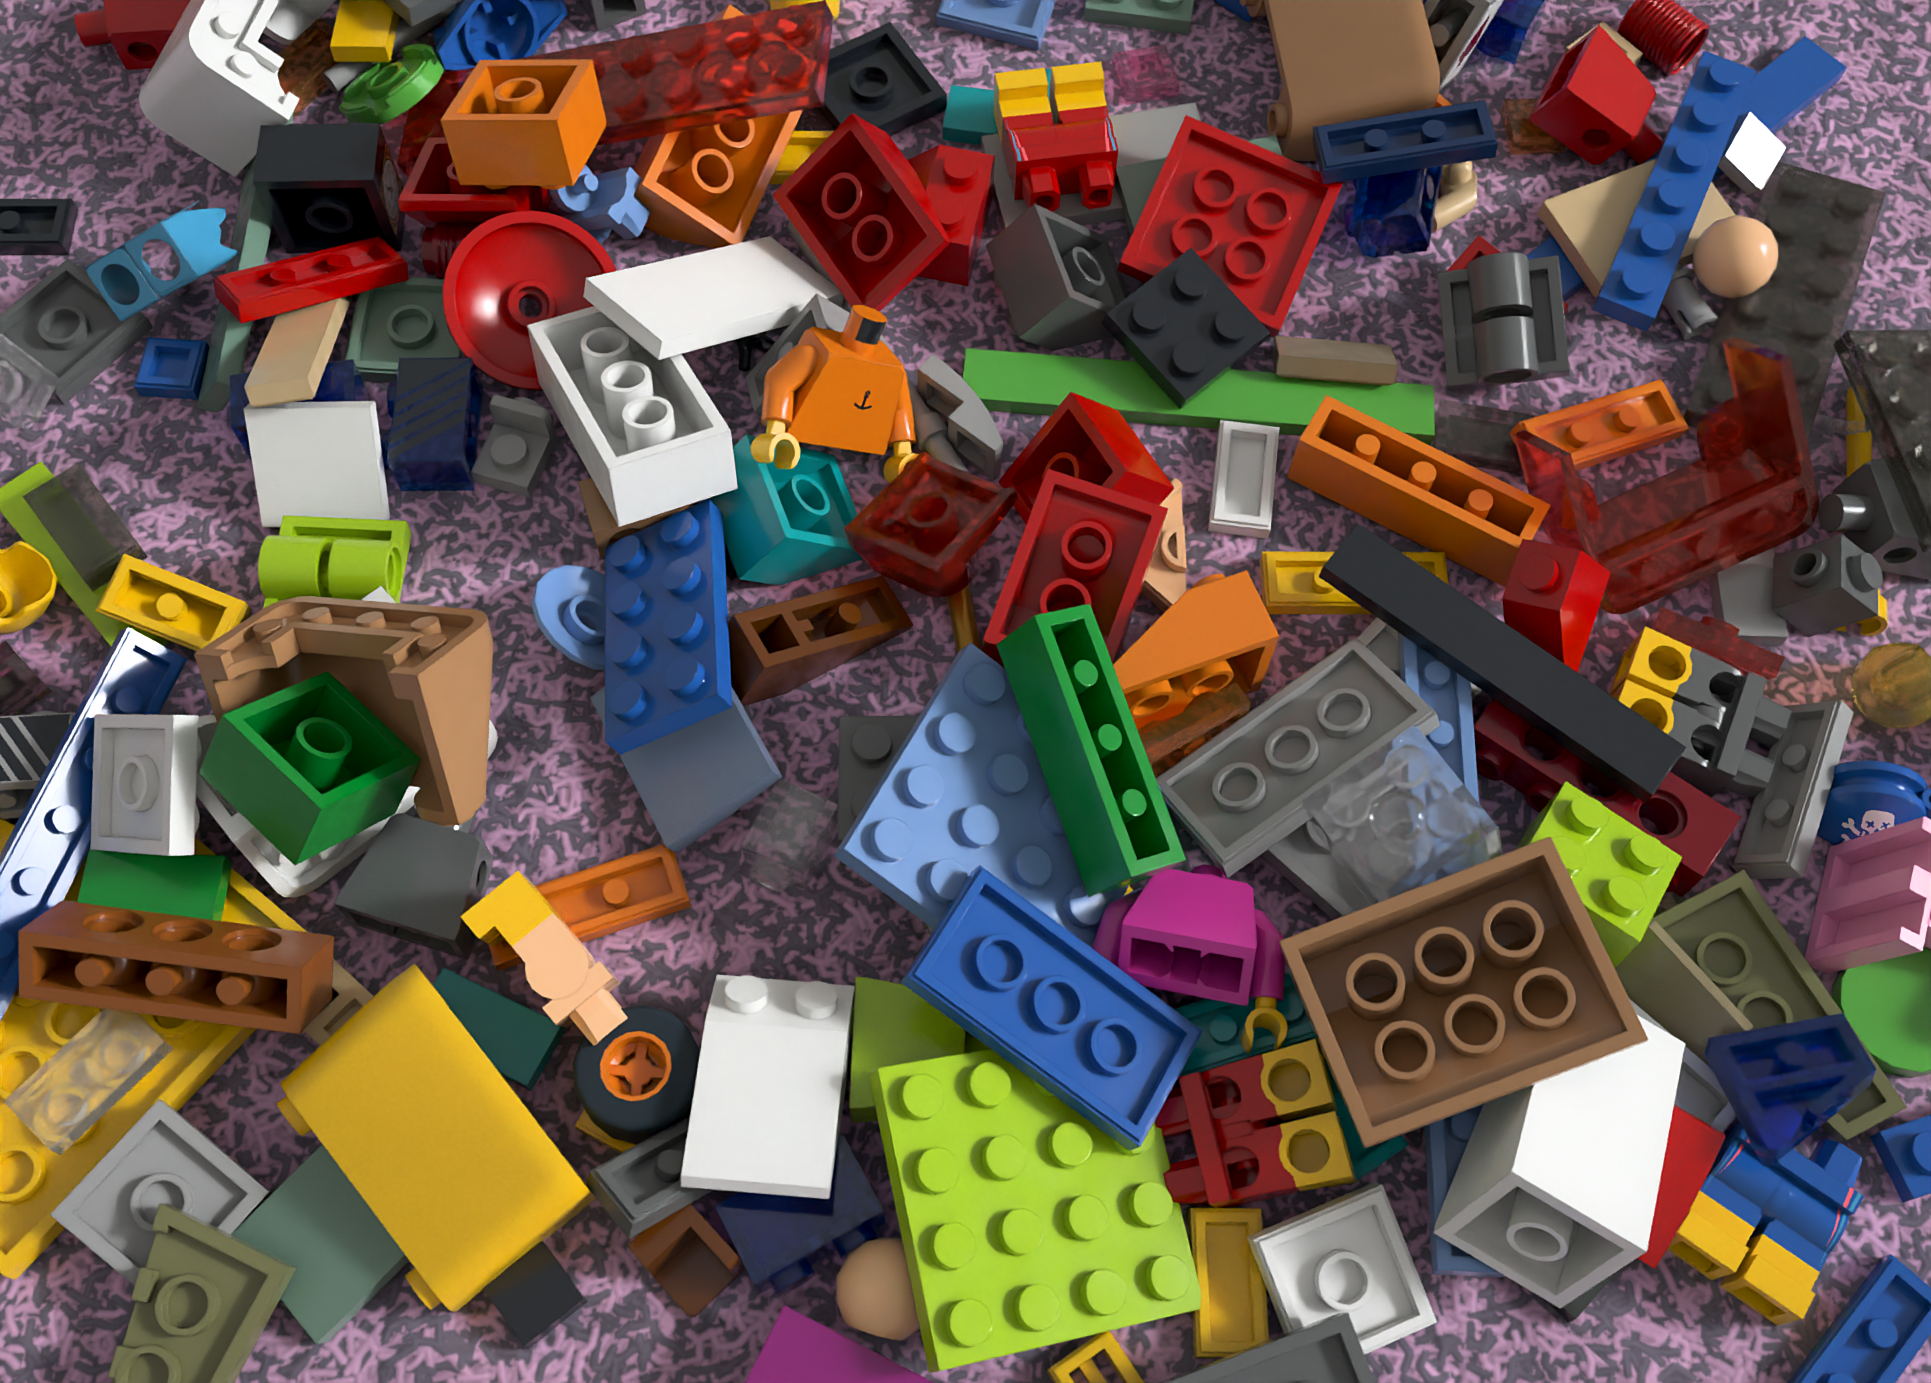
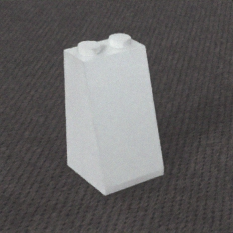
[1433,1015,1685,1309]

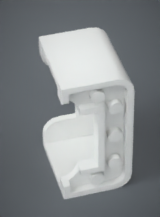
[139,0,335,177]

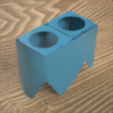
[84,200,239,322]

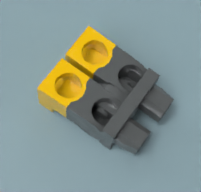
[1609,626,1792,798]

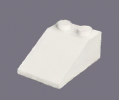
[681,975,855,1199]

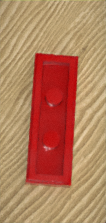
[213,236,409,324]

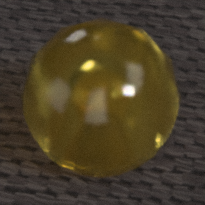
[1851,642,1931,729]

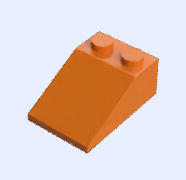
[1113,570,1279,732]

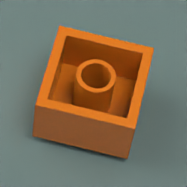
[441,59,607,190]

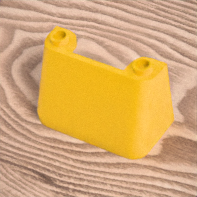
[276,963,596,1312]

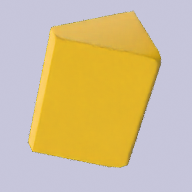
[95,554,252,652]

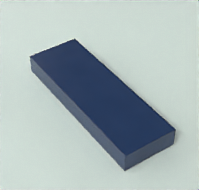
[1312,100,1498,184]

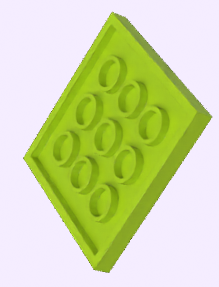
[869,1049,1201,1373]

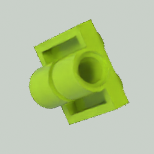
[258,515,412,608]

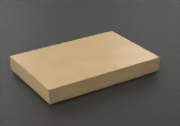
[1538,159,1735,299]

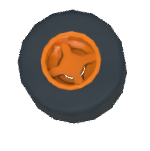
[573,1005,700,1145]

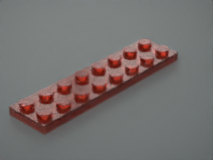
[396,0,833,178]

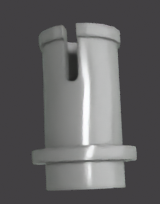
[1662,263,1718,340]

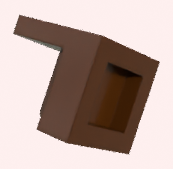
[627,1204,746,1318]

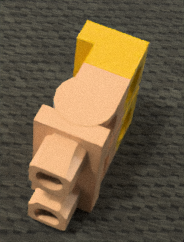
[460,870,628,1046]

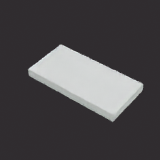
[583,236,844,360]

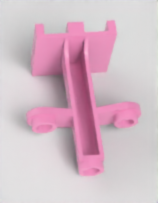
[1805,816,1931,974]

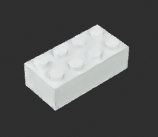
[527,306,738,527]

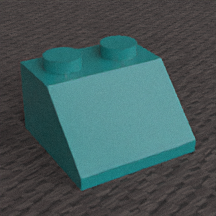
[709,434,873,586]

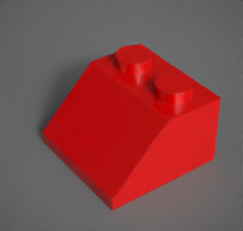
[398,137,552,228]
[907,145,995,286]
[998,391,1174,524]

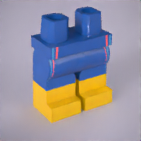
[1667,1099,1864,1326]

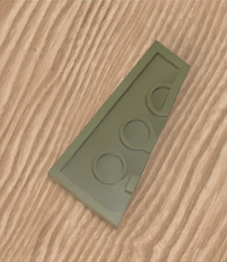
[1649,870,1907,1143]
[108,1203,297,1383]

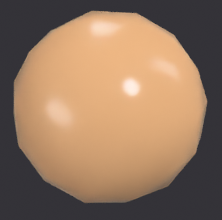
[1692,215,1778,298]
[835,1237,920,1340]

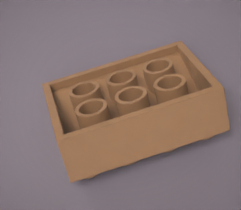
[1279,836,1649,1148]

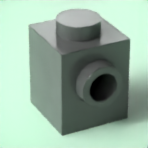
[1772,534,1883,637]

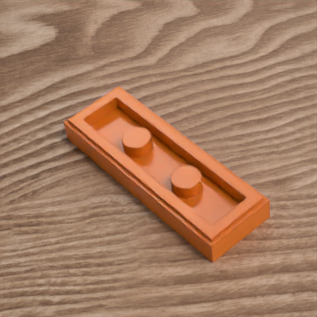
[1509,379,1689,483]
[489,844,692,971]

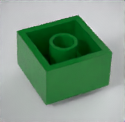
[199,671,422,866]

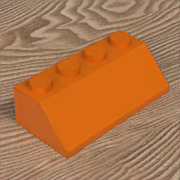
[633,4,821,249]

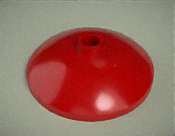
[442,211,617,391]

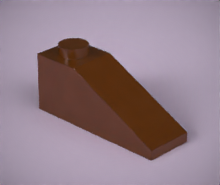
[728,575,914,707]

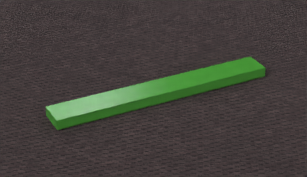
[963,348,1435,445]

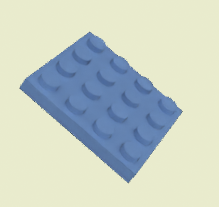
[833,642,1169,948]

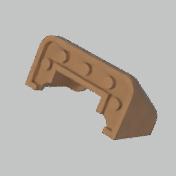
[1239,0,1440,161]
[194,596,494,826]

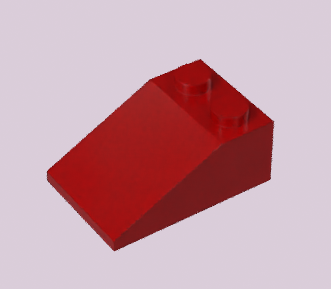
[772,113,951,312]
[983,468,1168,668]

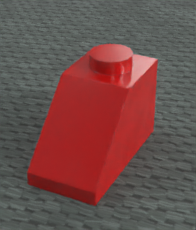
[1502,539,1611,672]

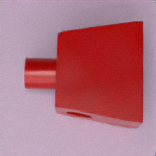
[74,0,190,70]
[1528,25,1663,165]

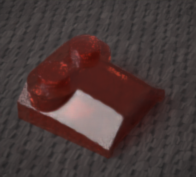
[844,451,1018,598]

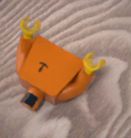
[751,305,930,486]

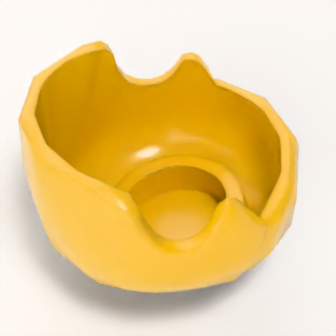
[0,541,58,634]

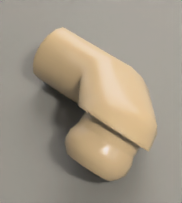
[1419,161,1477,233]

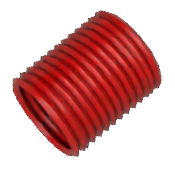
[1617,0,1709,76]

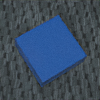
[134,337,209,400]

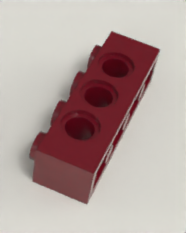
[1474,698,1741,897]

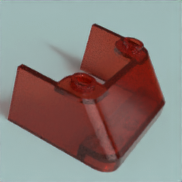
[1513,337,1819,614]

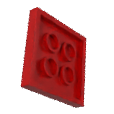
[1117,115,1344,338]

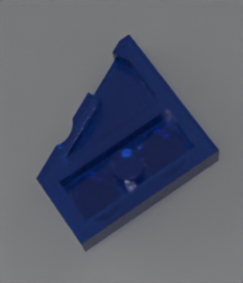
[1704,1013,1876,1166]

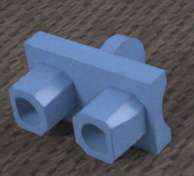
[548,165,651,244]

